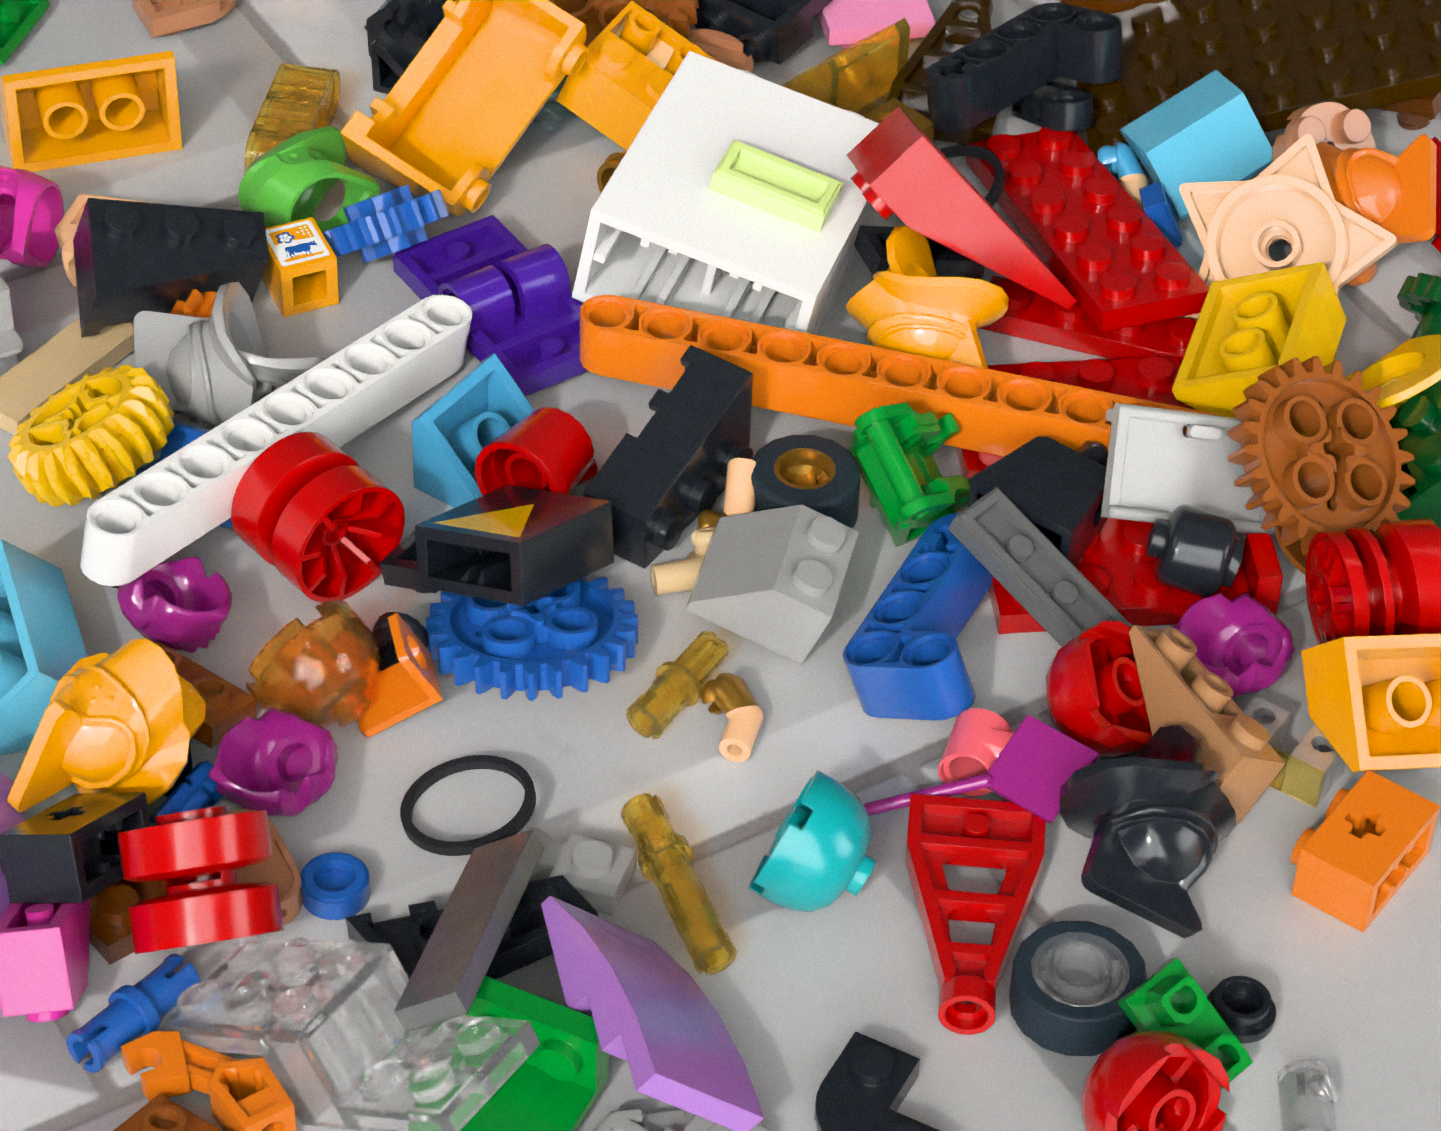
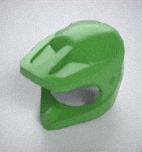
[238,126,380,232]

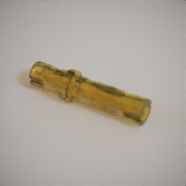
[621,793,737,975]

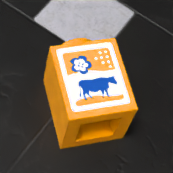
[262,217,339,318]

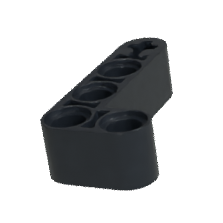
[926,2,1123,132]

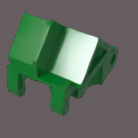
[849,402,973,547]

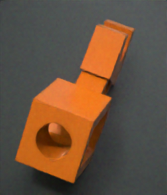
[121,1031,297,1131]

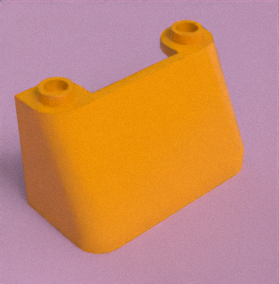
[340,0,590,217]

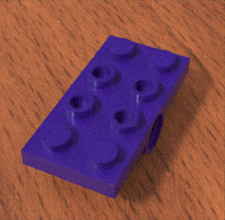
[393,215,588,396]

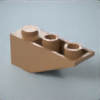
[1129,625,1286,823]

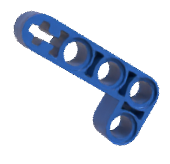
[843,513,993,721]

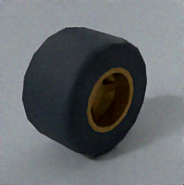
[751,435,860,528]

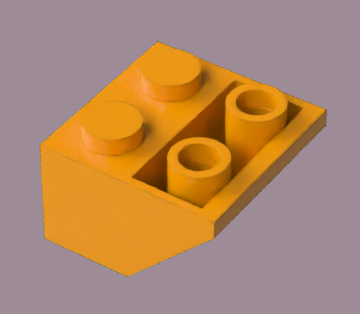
[556,1,717,151]

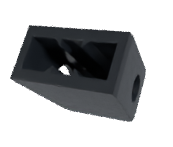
[968,436,1108,566]

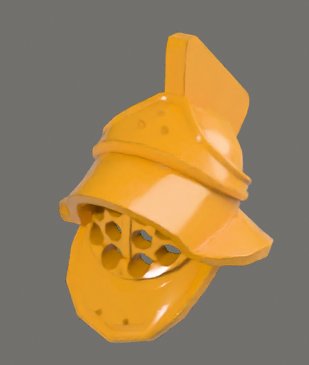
[845,225,1008,369]
[7,638,207,813]

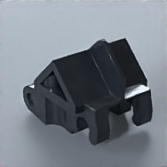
[364,0,455,94]

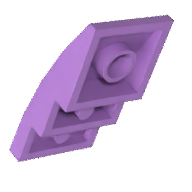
[541,896,764,1131]

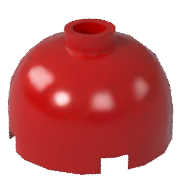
[1046,621,1152,757]
[1081,1031,1230,1131]

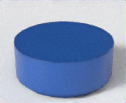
[300,852,370,920]

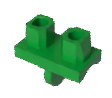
[1117,957,1254,1090]

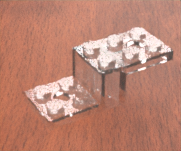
[158,935,541,1131]

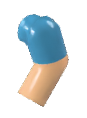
[1098,142,1148,212]

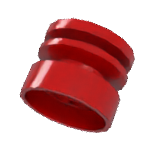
[1305,518,1441,645]

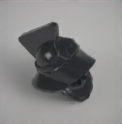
[1059,725,1237,938]

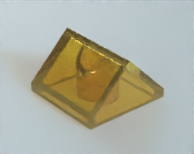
[780,18,910,115]

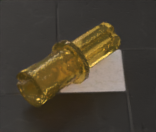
[626,631,729,739]

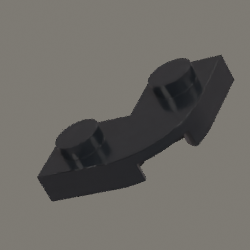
[814,1031,940,1131]

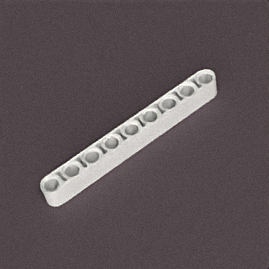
[80,294,472,586]

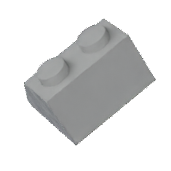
[685,504,859,665]

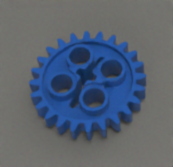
[426,576,638,701]

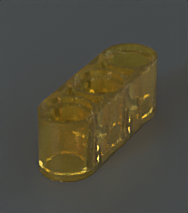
[245,63,340,172]

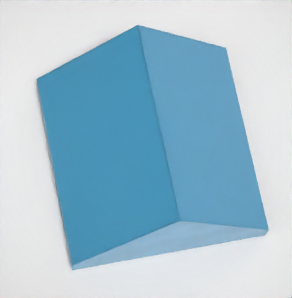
[412,353,535,508]

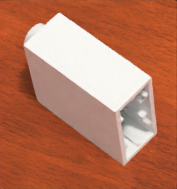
[572,51,880,335]

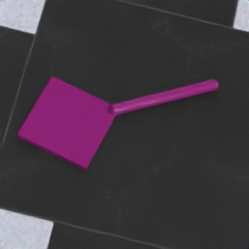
[864,714,1100,824]

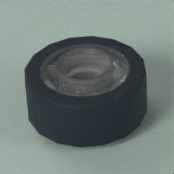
[1009,921,1147,1056]

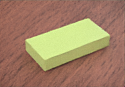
[709,140,843,232]

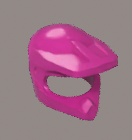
[0,165,64,268]

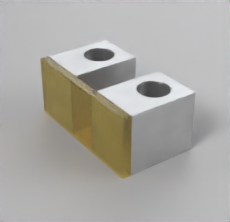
[1243,696,1345,808]

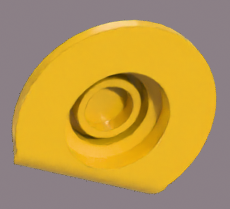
[1361,334,1441,410]

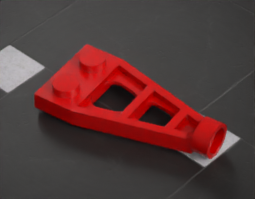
[905,793,1046,1035]

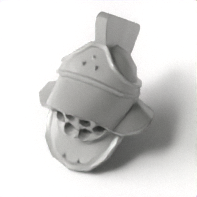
[133,282,327,427]

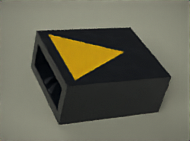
[415,485,614,606]

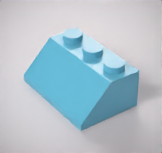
[0,539,88,756]

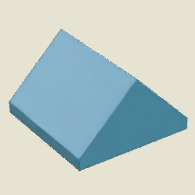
[1120,70,1273,221]

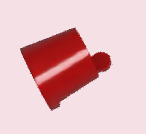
[474,407,599,495]

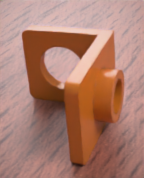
[350,613,443,738]

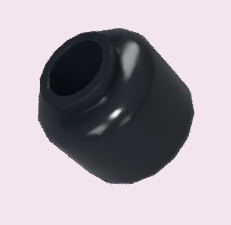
[1144,505,1245,597]

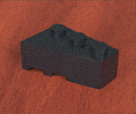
[73,198,269,338]
[583,345,753,569]

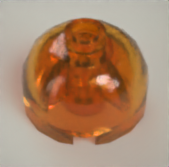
[246,599,380,728]

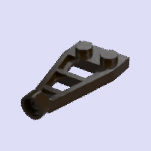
[887,0,1000,145]

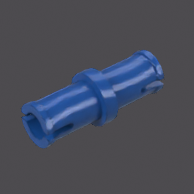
[66,954,201,1073]

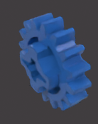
[322,184,450,263]

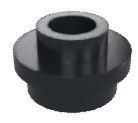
[1207,976,1276,1043]

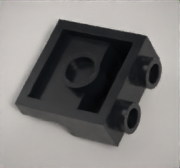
[695,0,833,65]

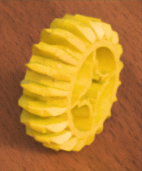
[8,364,174,507]

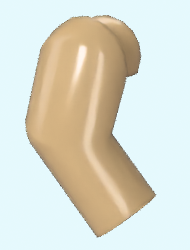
[650,527,715,596]

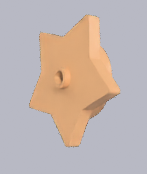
[1179,134,1397,321]

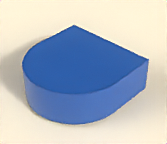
[1139,181,1183,248]

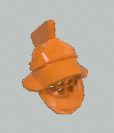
[1316,133,1437,287]

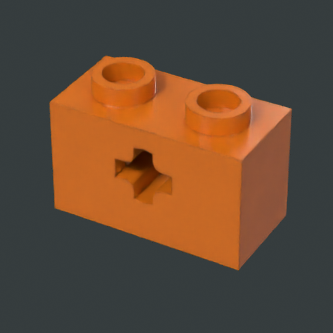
[1291,769,1440,933]

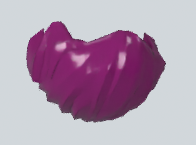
[117,557,232,653]
[1172,593,1295,698]
[209,707,339,817]

